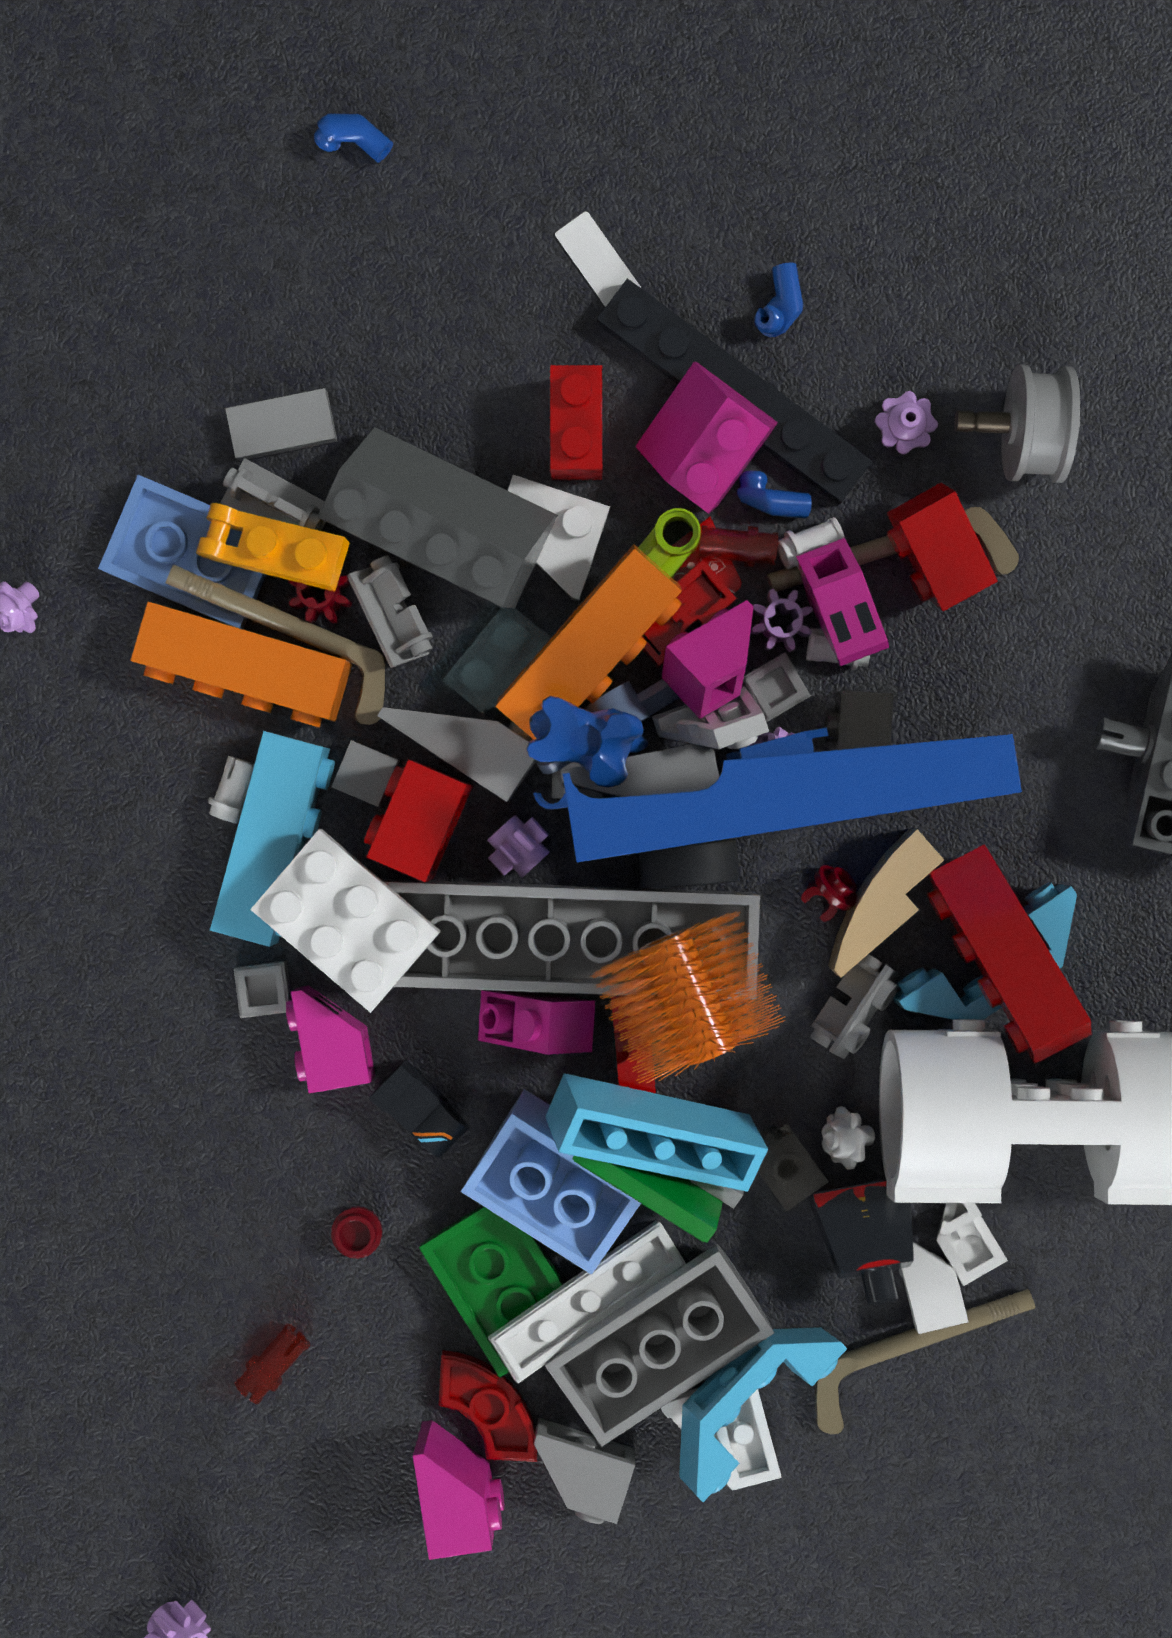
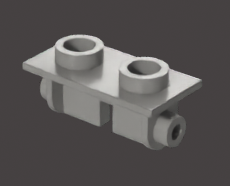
[220,458,326,531]
[347,555,433,668]
[810,954,900,1059]

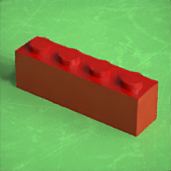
[927,844,1091,1064]

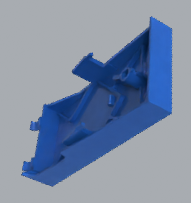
[533,728,1022,863]

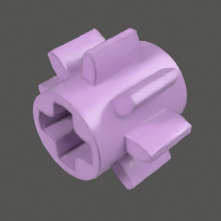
[750,589,813,652]
[487,815,550,878]
[144,1600,211,1638]

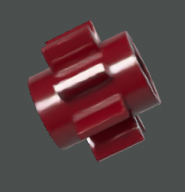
[288,576,352,624]

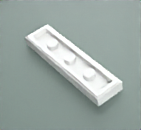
[488,1220,686,1383]

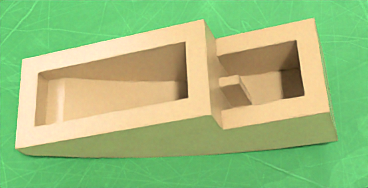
[828,829,944,978]

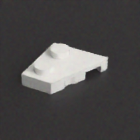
[508,475,610,602]
[652,685,769,749]
[661,1388,782,1491]

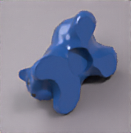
[526,696,648,788]

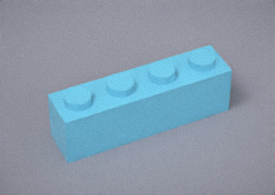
[210,731,335,947]
[545,1073,768,1192]

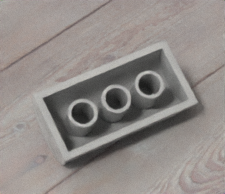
[545,1244,774,1447]

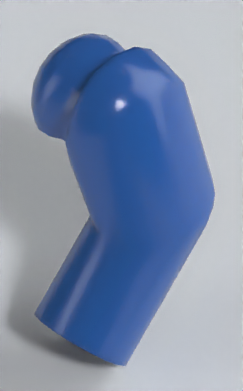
[314,113,393,163]
[754,263,803,337]
[736,471,812,519]

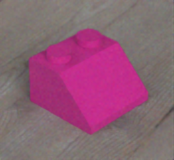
[635,361,778,514]
[413,1420,504,1560]

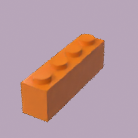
[495,544,682,740]
[130,602,353,728]

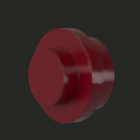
[331,1206,383,1259]

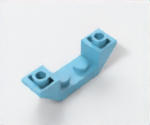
[893,882,1077,1020]
[679,1327,847,1502]

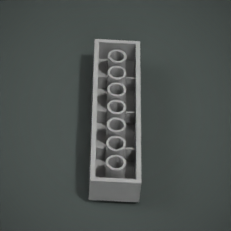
[381,879,760,1000]

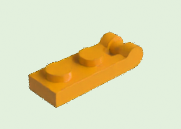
[196,503,350,592]

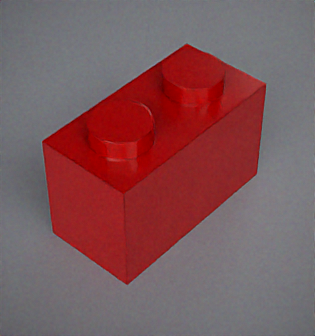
[550,365,602,480]
[887,483,998,612]

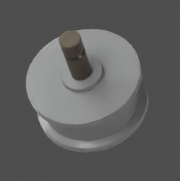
[955,365,1080,483]

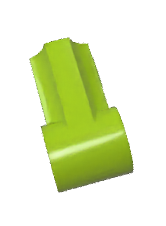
[638,508,701,578]

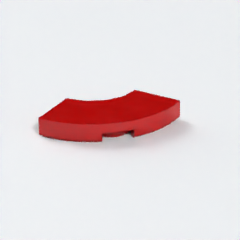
[439,1350,538,1462]

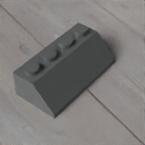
[318,427,558,608]

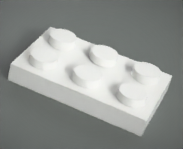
[250,829,441,1013]

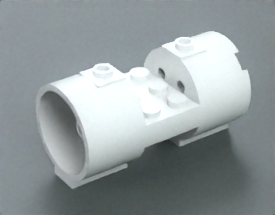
[879,1019,1172,1205]

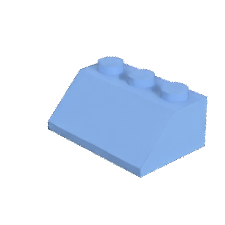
[461,1089,641,1275]

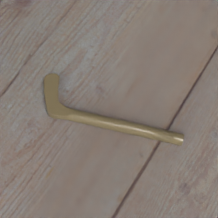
[767,507,1019,592]
[166,564,385,725]
[815,1289,1035,1435]

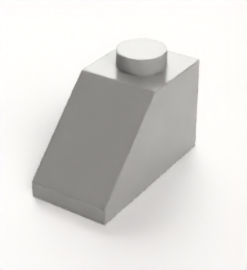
[534,1418,635,1524]

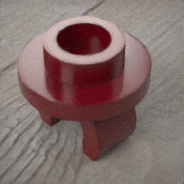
[801,865,857,922]

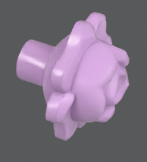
[874,391,938,455]
[0,582,39,633]

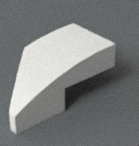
[936,1203,1008,1286]
[899,1242,968,1334]

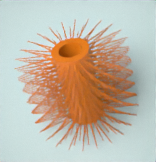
[591,911,786,1084]

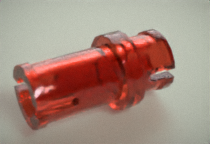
[698,525,778,568]
[234,1323,311,1404]

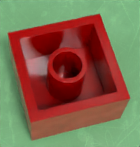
[364,760,473,882]

